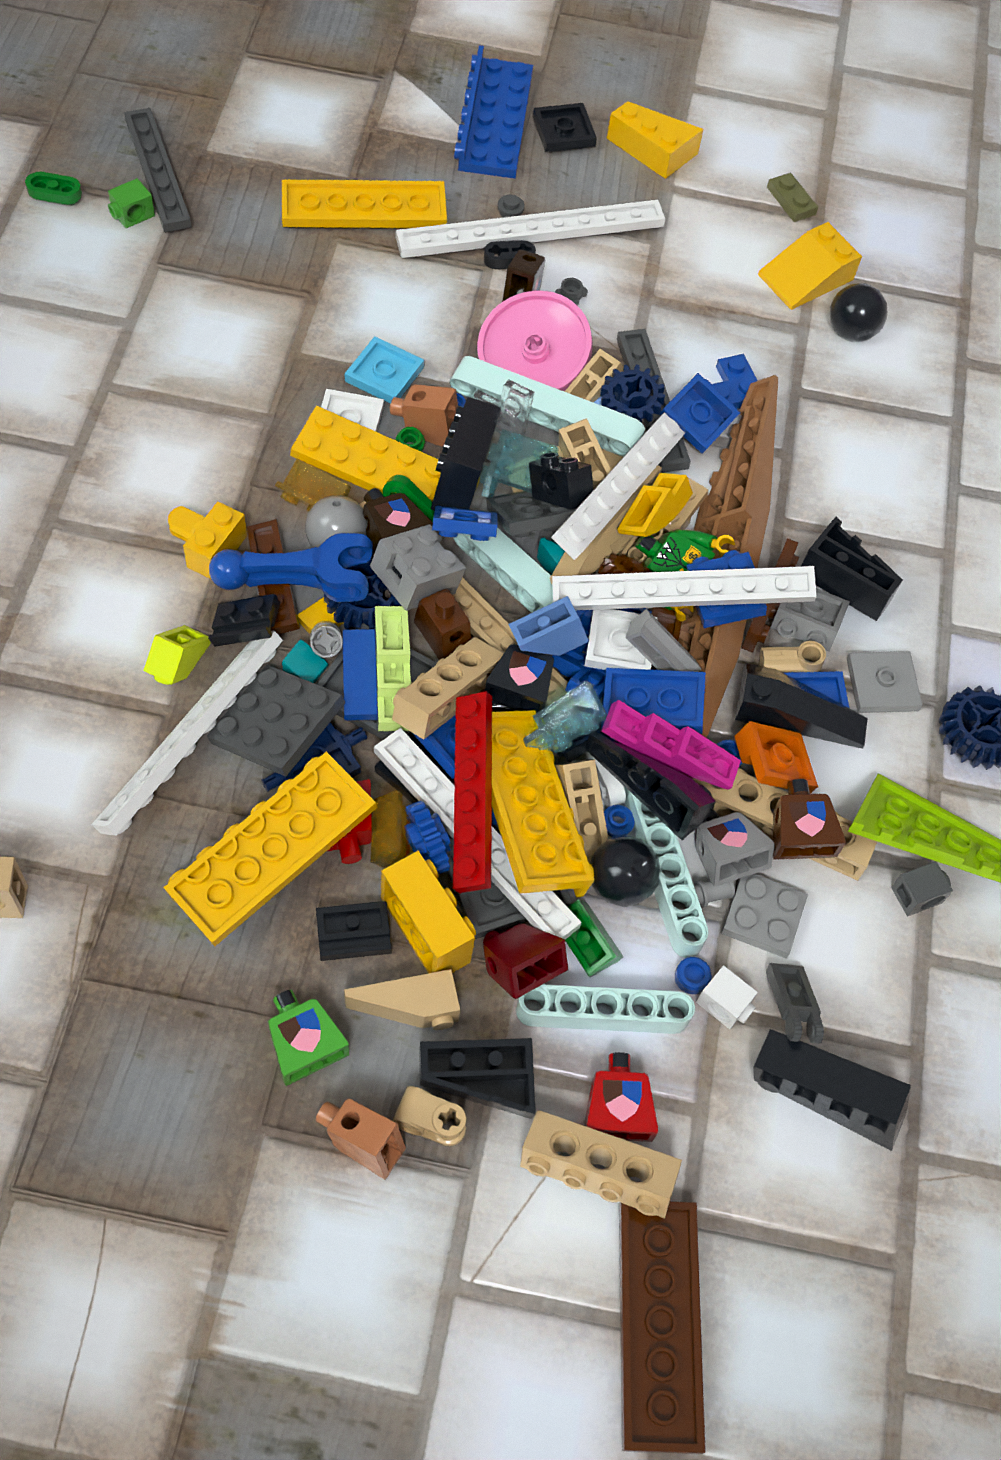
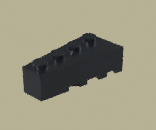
[431,396,502,511]
[753,1029,911,1151]

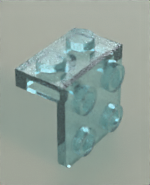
[479,429,559,498]
[523,681,607,753]

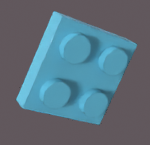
[344,336,424,404]

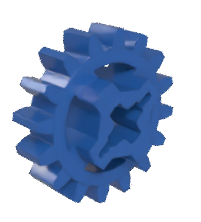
[404,800,451,875]

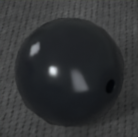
[830,283,887,342]
[590,835,661,907]

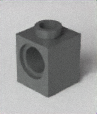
[891,861,953,917]

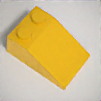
[758,222,862,310]

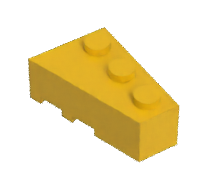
[607,101,704,179]

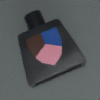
[485,644,554,718]

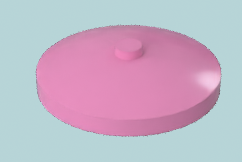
[477,291,593,391]

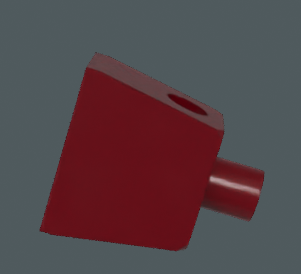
[483,924,568,999]

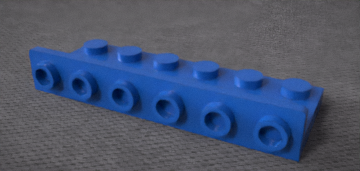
[454,45,533,179]

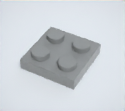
[721,874,808,959]

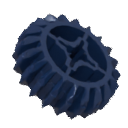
[324,557,401,630]
[939,685,1001,770]

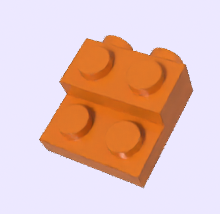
[734,721,818,794]

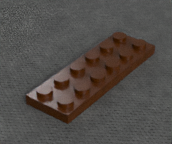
[619,1201,705,1454]

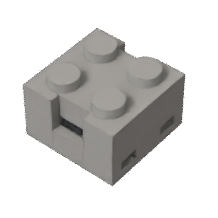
[370,524,466,611]

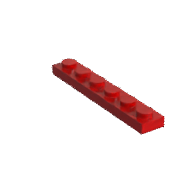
[453,691,492,893]

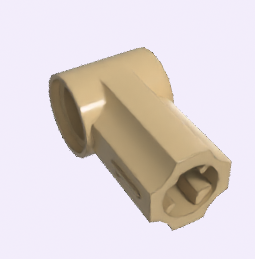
[759,641,826,673]

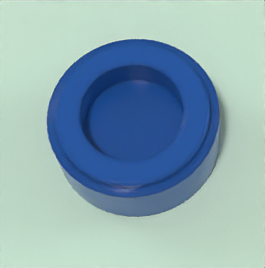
[675,957,712,994]

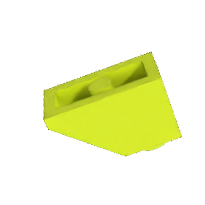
[143,625,211,685]

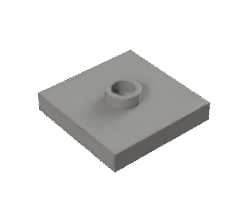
[847,651,923,713]

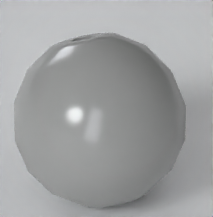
[305,495,368,548]

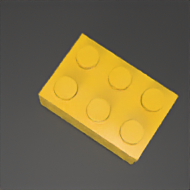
[381,851,476,973]

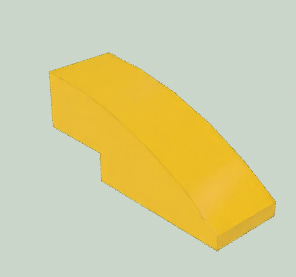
[617,473,693,537]

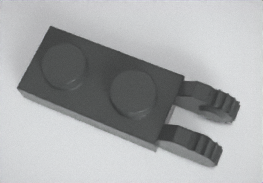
[766,963,824,1044]

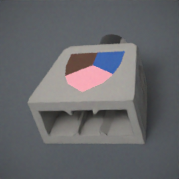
[696,810,774,887]

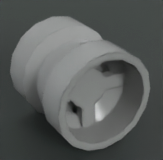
[310,621,343,658]

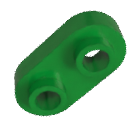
[25,172,82,205]
[383,475,435,522]

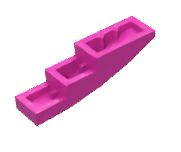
[601,700,741,790]

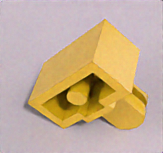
[168,501,247,580]

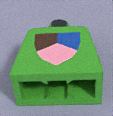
[268,990,349,1086]

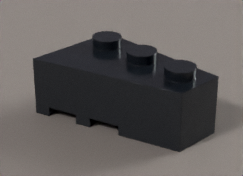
[801,516,903,621]
[419,1038,536,1119]

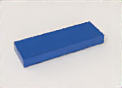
[343,629,378,721]

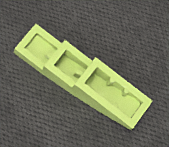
[375,606,411,731]

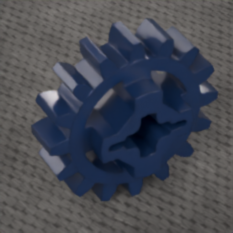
[600,364,665,423]

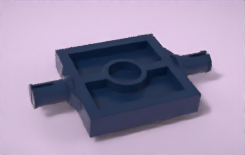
[261,722,367,792]

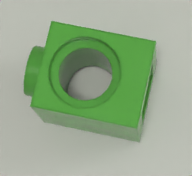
[108,178,155,229]

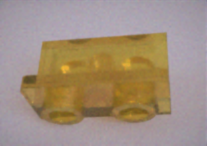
[275,458,351,512]
[370,790,410,868]

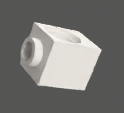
[696,965,758,1029]

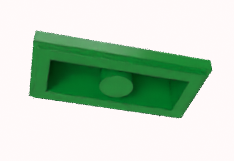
[565,899,623,977]

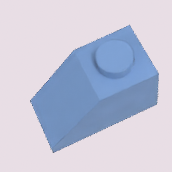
[508,596,589,656]

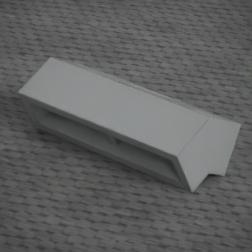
[625,609,702,672]

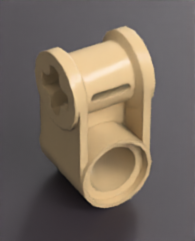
[392,1086,466,1146]

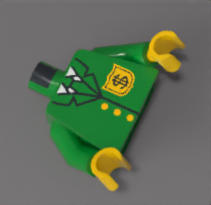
[635,529,735,621]

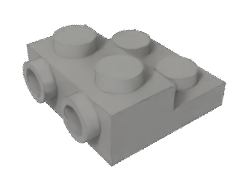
[770,588,850,651]

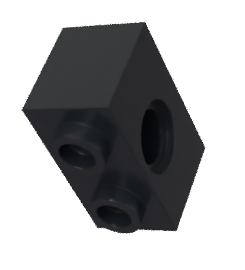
[529,453,594,510]

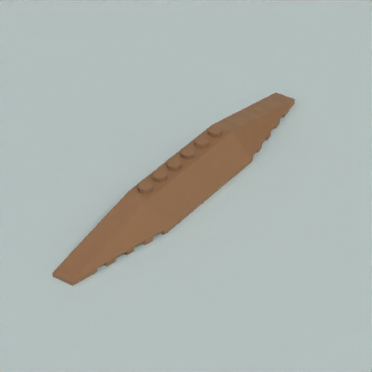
[678,375,778,777]

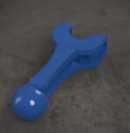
[209,533,373,602]

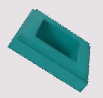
[537,537,565,575]
[282,639,328,683]

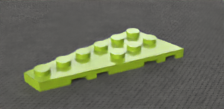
[847,773,1001,883]

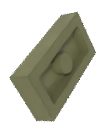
[767,172,818,222]

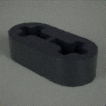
[484,240,536,270]

